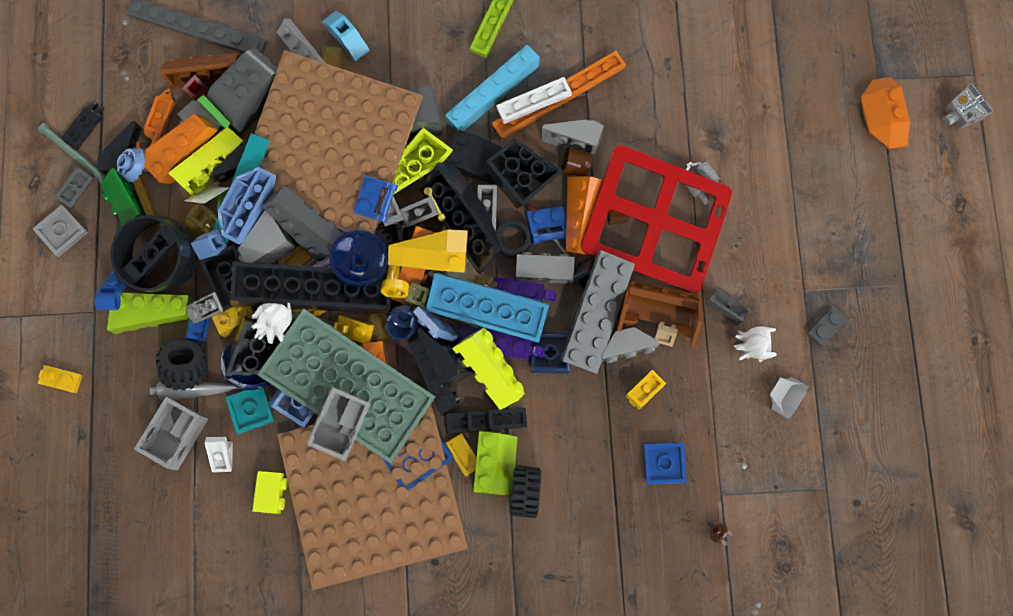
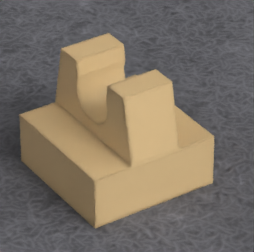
[654,322,678,347]

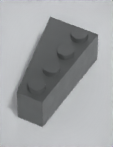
[262,186,349,260]

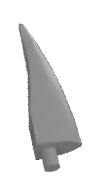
[150,381,239,401]

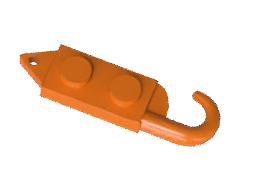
[135,88,175,151]

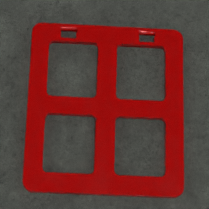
[581,145,732,293]

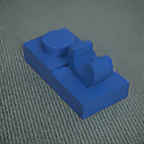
[185,301,210,344]

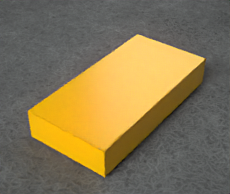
[445,433,476,477]

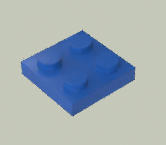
[644,443,687,485]

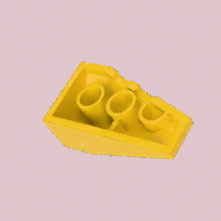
[388,229,468,272]

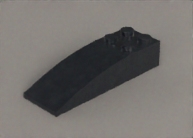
[419,163,502,275]

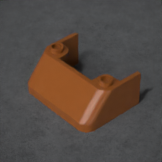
[617,280,703,349]

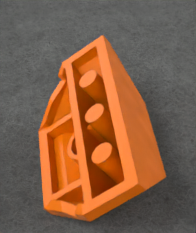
[860,77,910,149]

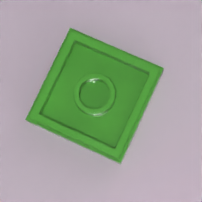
[195,95,230,129]

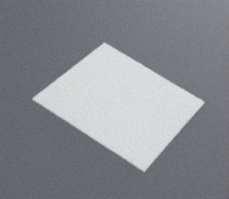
[185,186,229,203]

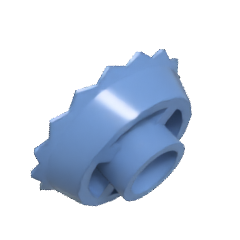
[117,147,146,183]

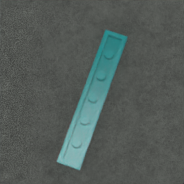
[212,133,270,247]

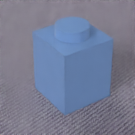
[191,230,227,260]

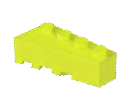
[168,127,244,196]
[452,327,525,410]

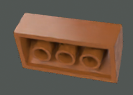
[160,52,240,89]

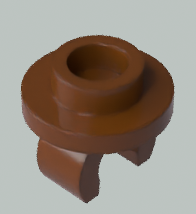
[710,523,733,546]

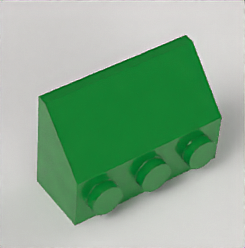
[101,168,152,231]

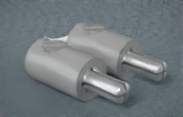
[685,161,721,205]

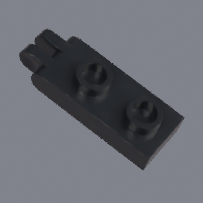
[61,101,104,149]

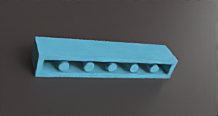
[445,45,540,132]

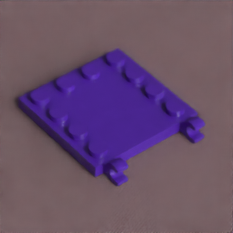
[455,275,557,361]

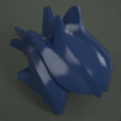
[382,304,419,345]

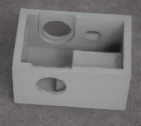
[307,387,370,461]
[134,397,208,470]

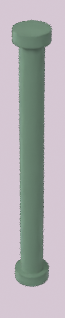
[38,123,107,183]

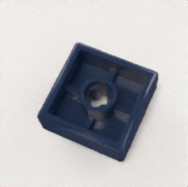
[531,333,570,374]

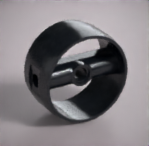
[111,215,198,293]

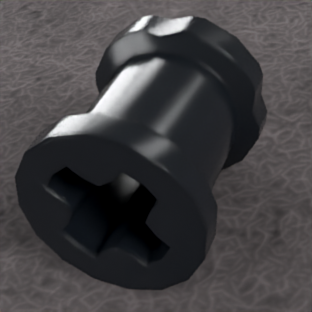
[392,225,409,244]

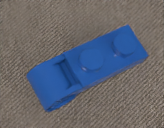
[95,271,127,310]

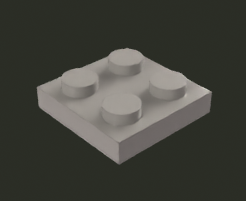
[33,205,88,257]

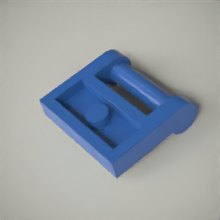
[353,176,398,223]
[526,207,567,244]

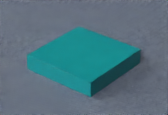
[225,384,275,435]

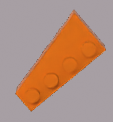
[566,176,603,256]

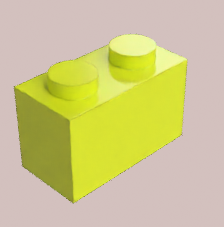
[253,471,288,514]

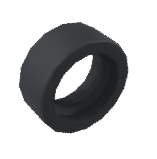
[496,220,531,258]

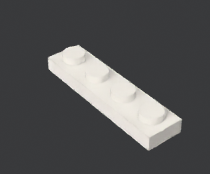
[496,77,572,124]

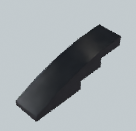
[445,408,527,434]

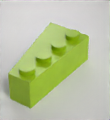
[107,293,195,334]

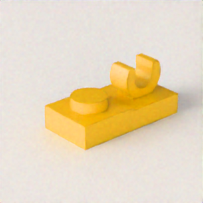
[333,315,374,344]
[38,365,83,394]
[626,370,666,410]

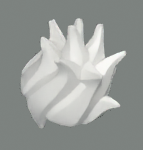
[252,303,292,344]
[734,326,777,362]

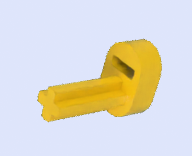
[381,265,409,298]

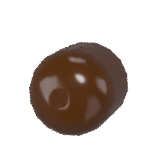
[560,146,593,177]

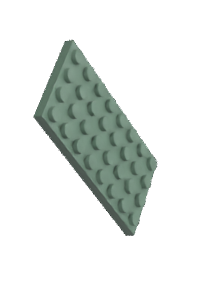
[258,309,435,463]

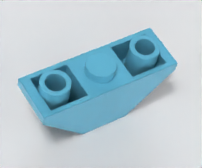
[322,11,370,62]

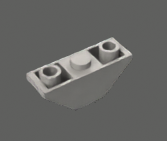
[602,327,659,363]

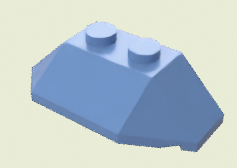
[218,167,276,245]

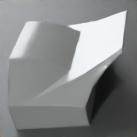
[770,376,808,420]

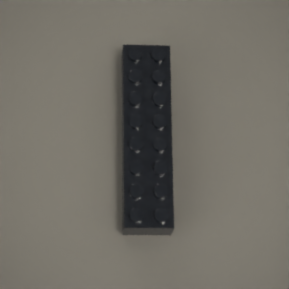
[230,262,391,314]

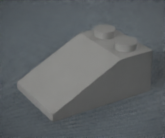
[542,119,604,159]

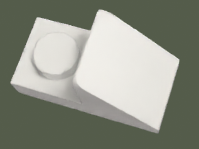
[205,437,233,472]

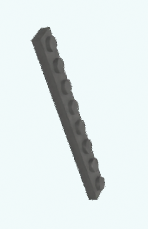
[126,0,267,53]

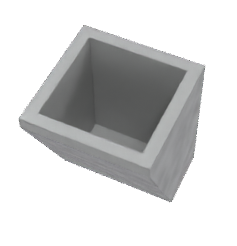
[238,210,296,264]

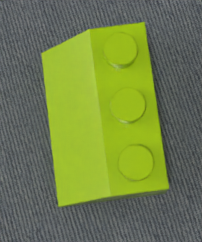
[473,431,518,496]

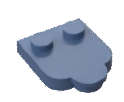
[413,306,458,342]

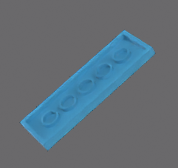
[426,272,549,343]

